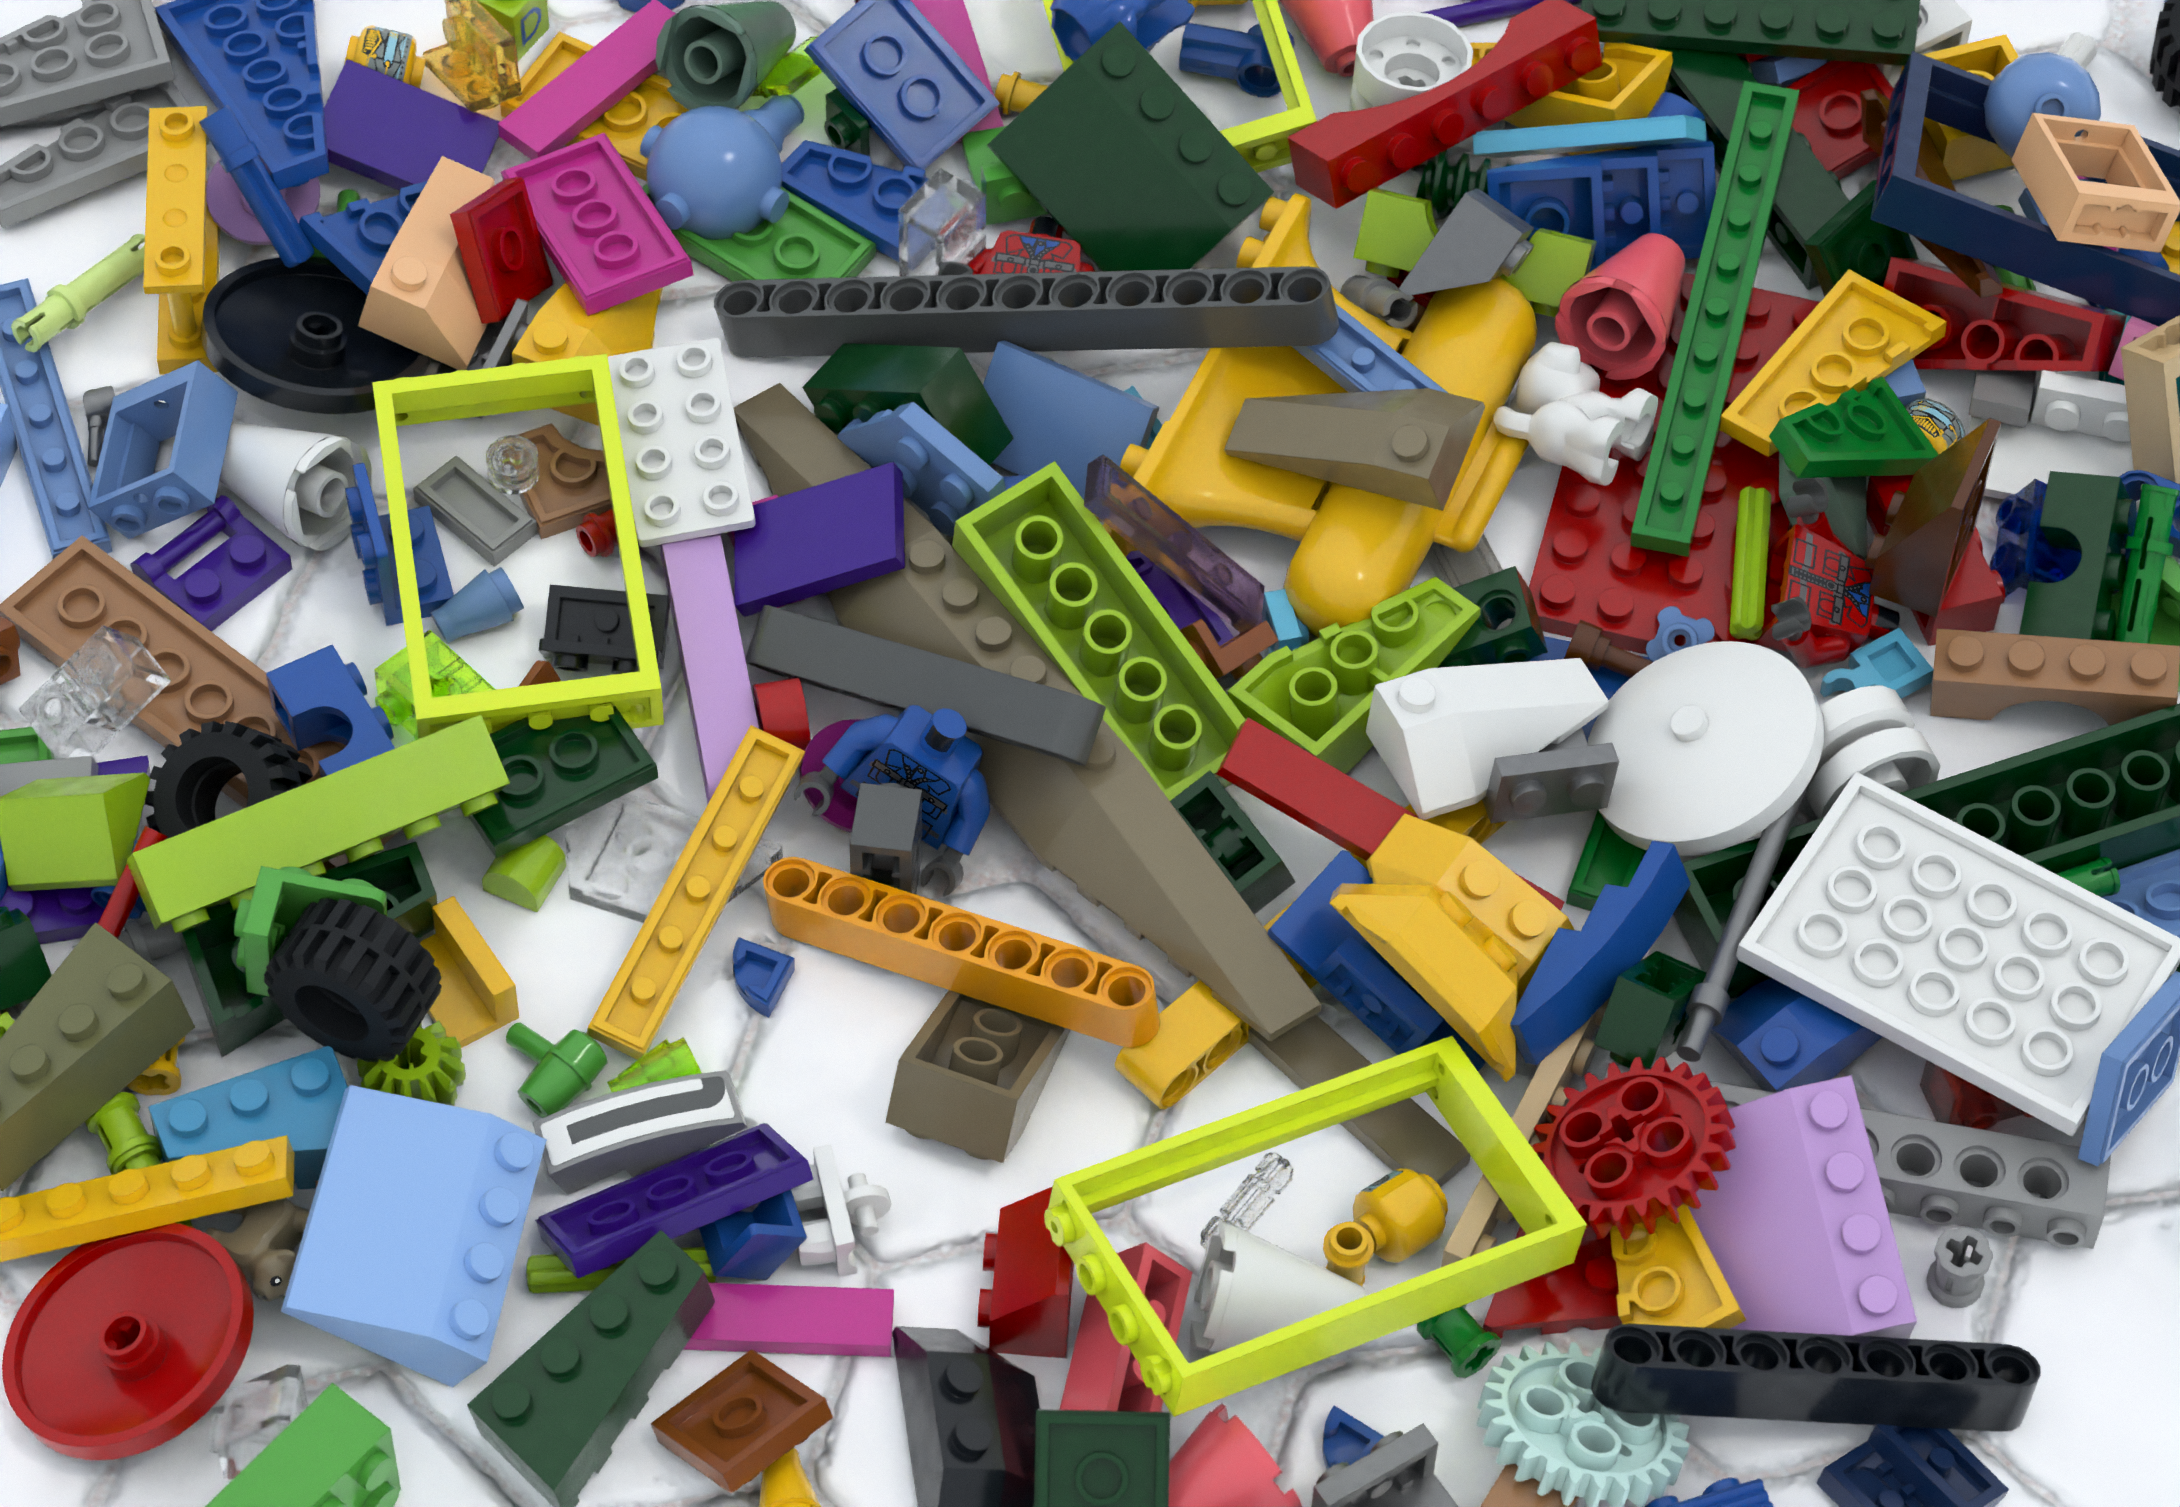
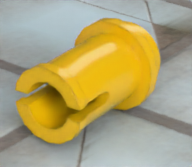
[994,71,1048,116]
[1323,1222,1374,1286]

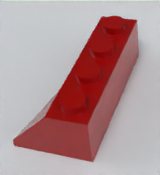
[1883,257,2127,372]

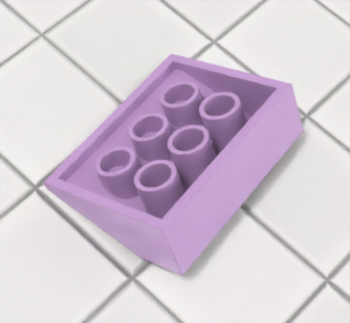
[1688,1075,1917,1339]

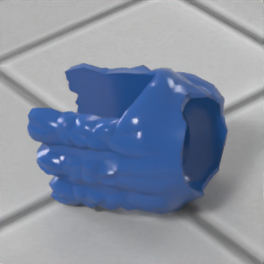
[1050,0,1196,62]

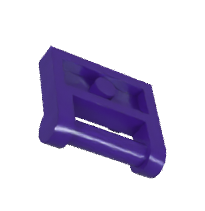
[130,495,292,632]

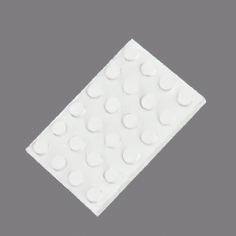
[1736,771,2180,1137]

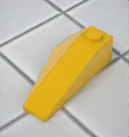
[512,282,663,426]

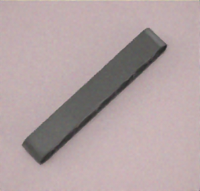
[745,605,1106,766]

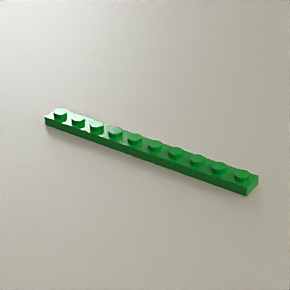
[1630,81,1800,557]

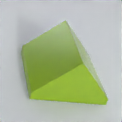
[0,772,150,891]

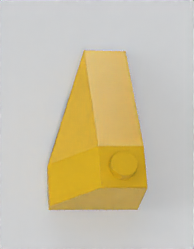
[1470,43,1673,155]

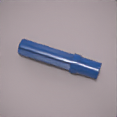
[199,105,314,268]

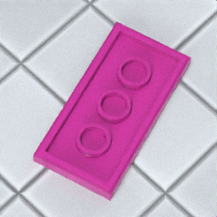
[501,133,694,316]

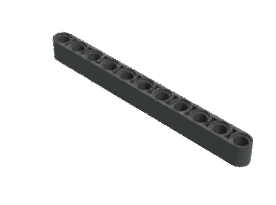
[714,266,1339,357]

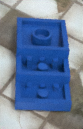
[1487,141,1716,272]

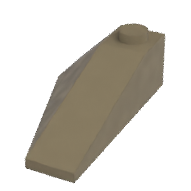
[1224,388,1485,511]

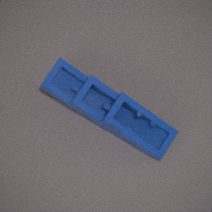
[1510,840,1691,1065]

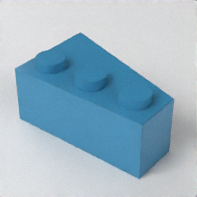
[148,1046,348,1190]

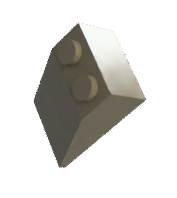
[885,990,1070,1163]

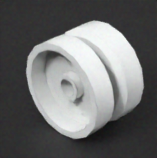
[1806,685,1941,819]

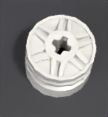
[1349,11,1473,159]

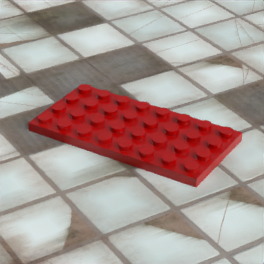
[1529,272,1820,655]

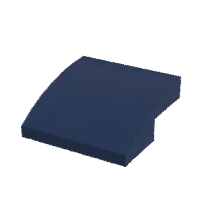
[1816,1424,2010,1507]

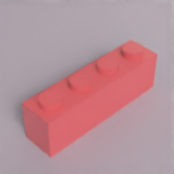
[1059,1242,1193,1411]

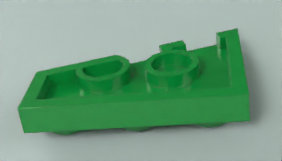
[1769,376,1939,478]

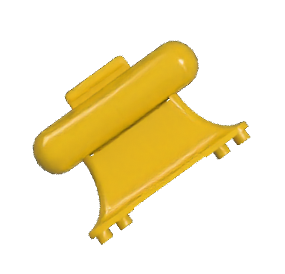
[1095,193,1538,638]

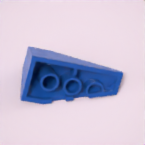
[1710,978,1883,1093]

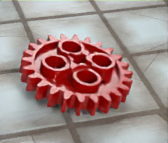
[1531,1057,1736,1240]

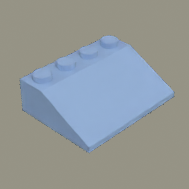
[281,1085,547,1387]

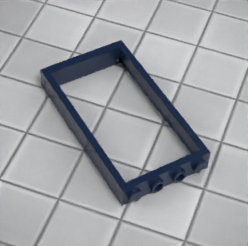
[1870,51,2180,326]

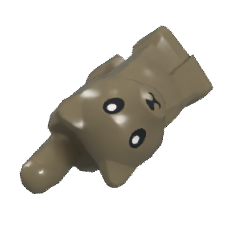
[205,1198,310,1302]

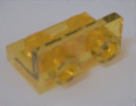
[422,0,522,112]

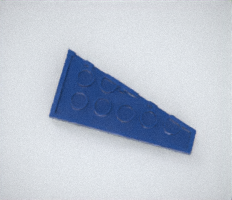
[154,0,330,191]

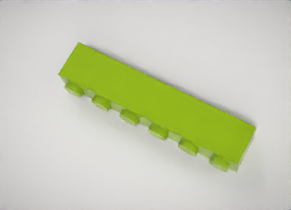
[126,714,510,934]

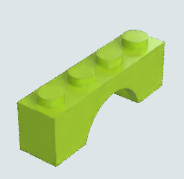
[1353,188,1597,317]

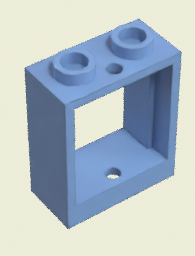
[88,360,238,539]

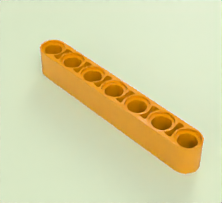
[763,857,1160,1047]

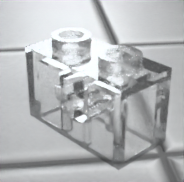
[18,625,172,758]

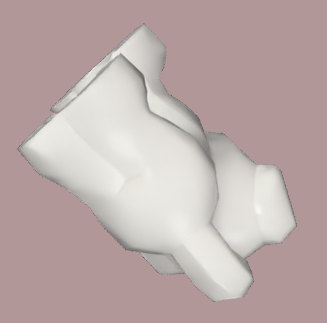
[1493,342,1658,486]

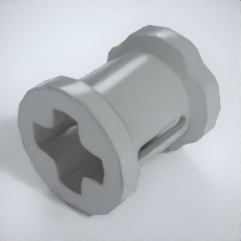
[1926,1227,1993,1308]

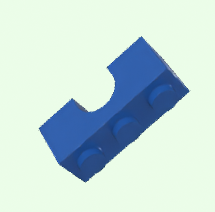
[266,644,395,778]

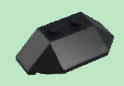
[892,1326,1040,1507]

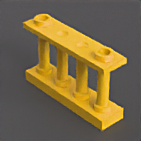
[143,106,221,375]

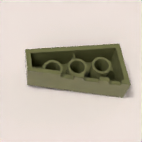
[0,922,195,1191]

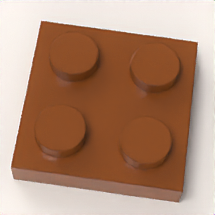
[650,1349,833,1494]

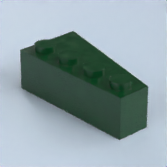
[180,841,437,1057]

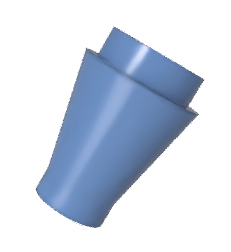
[430,567,524,643]

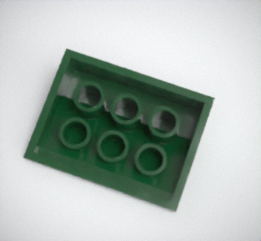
[987,21,1274,271]

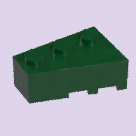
[802,343,1014,466]

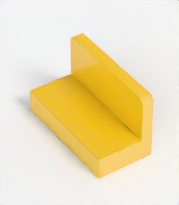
[420,896,519,1048]

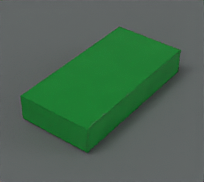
[1566,810,1647,911]

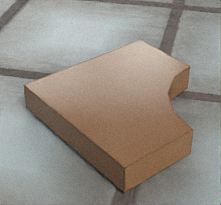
[497,423,612,540]

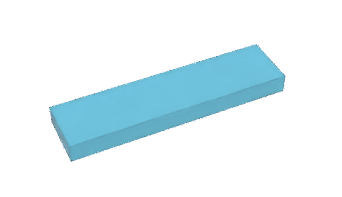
[1473,115,1706,158]

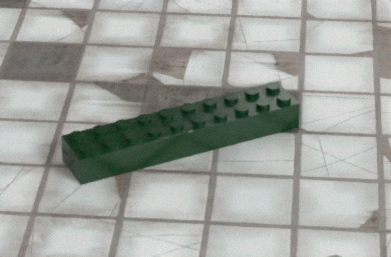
[1673,703,2180,999]

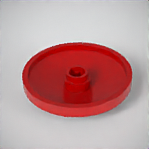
[2,1223,254,1460]

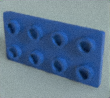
[1268,850,1486,1072]

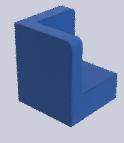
[699,1189,807,1280]

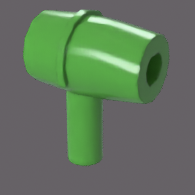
[506,1022,608,1118]

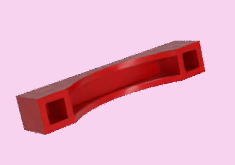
[1287,0,1603,209]

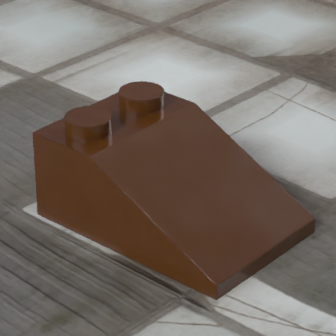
[1865,418,2002,618]

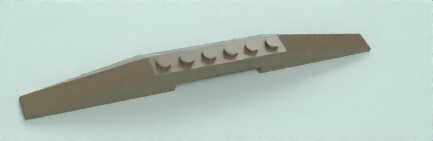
[733,383,1321,1041]

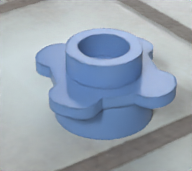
[1646,606,1715,662]

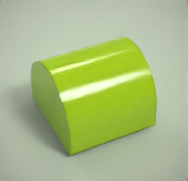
[482,835,566,913]

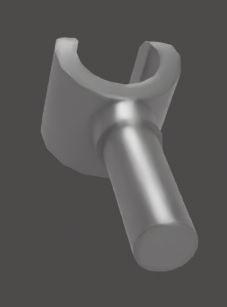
[83,385,115,467]

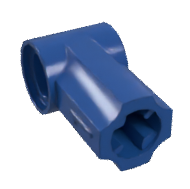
[1179,23,1295,97]

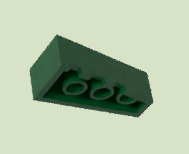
[467,1230,715,1507]

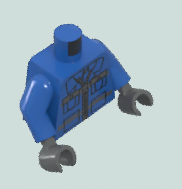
[794,705,991,897]

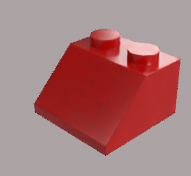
[977,1186,1074,1358]

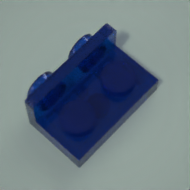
[1989,479,2082,598]

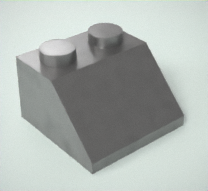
[1399,188,1534,296]

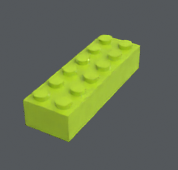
[952,461,1245,801]

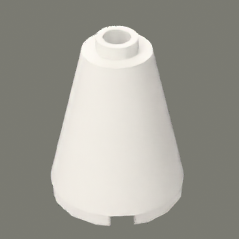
[219,423,372,551]
[1190,1222,1366,1352]

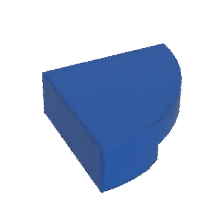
[733,937,795,1017]
[1322,1405,1385,1470]

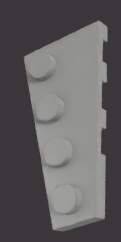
[0,80,210,229]

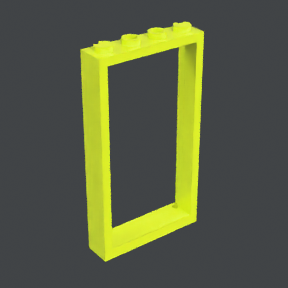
[372,354,664,739]

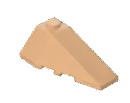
[358,156,495,370]

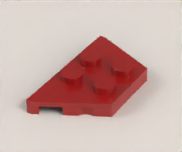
[1483,1225,1622,1338]

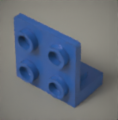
[345,463,454,626]

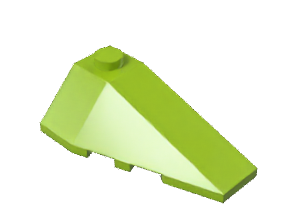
[1227,576,1480,774]

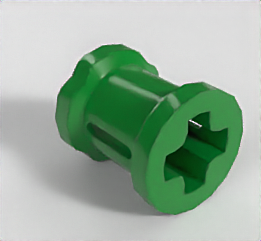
[1416,1304,1502,1378]

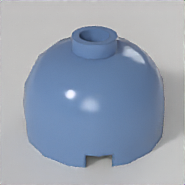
[1984,52,2101,158]

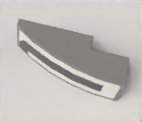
[532,1070,748,1195]

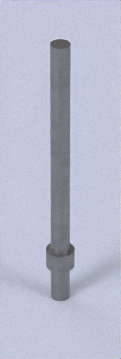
[1676,787,1807,1062]

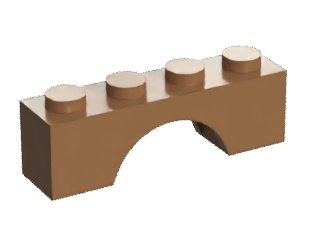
[1930,628,2180,726]

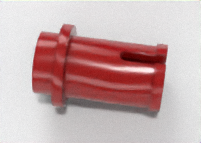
[576,508,637,557]

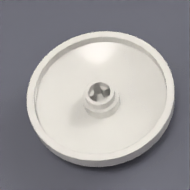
[1587,641,1824,856]

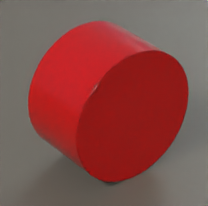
[753,678,811,751]

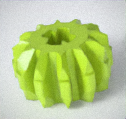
[357,1021,466,1106]

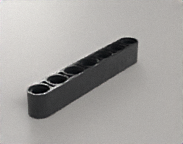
[1591,1324,2041,1432]

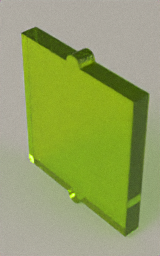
[750,36,822,99]

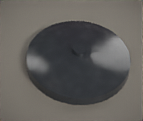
[201,257,431,414]

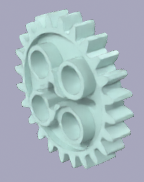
[1477,1341,1690,1507]

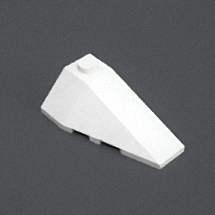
[1366,658,1609,820]

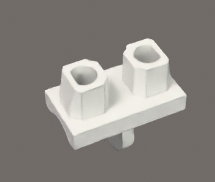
[791,1144,892,1277]

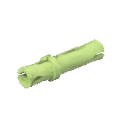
[11,233,145,352]

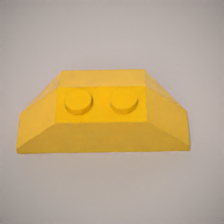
[1366,813,1574,1003]
[1329,883,1518,1083]

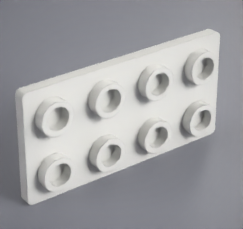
[608,337,756,547]
[1968,370,2140,512]

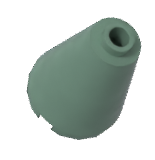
[656,1,796,110]

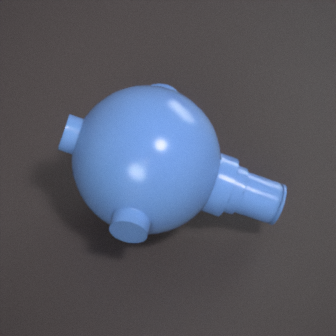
[640,91,805,239]

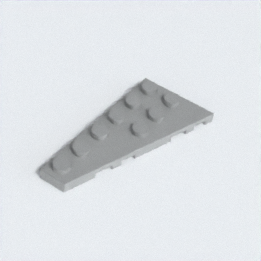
[0,0,175,127]

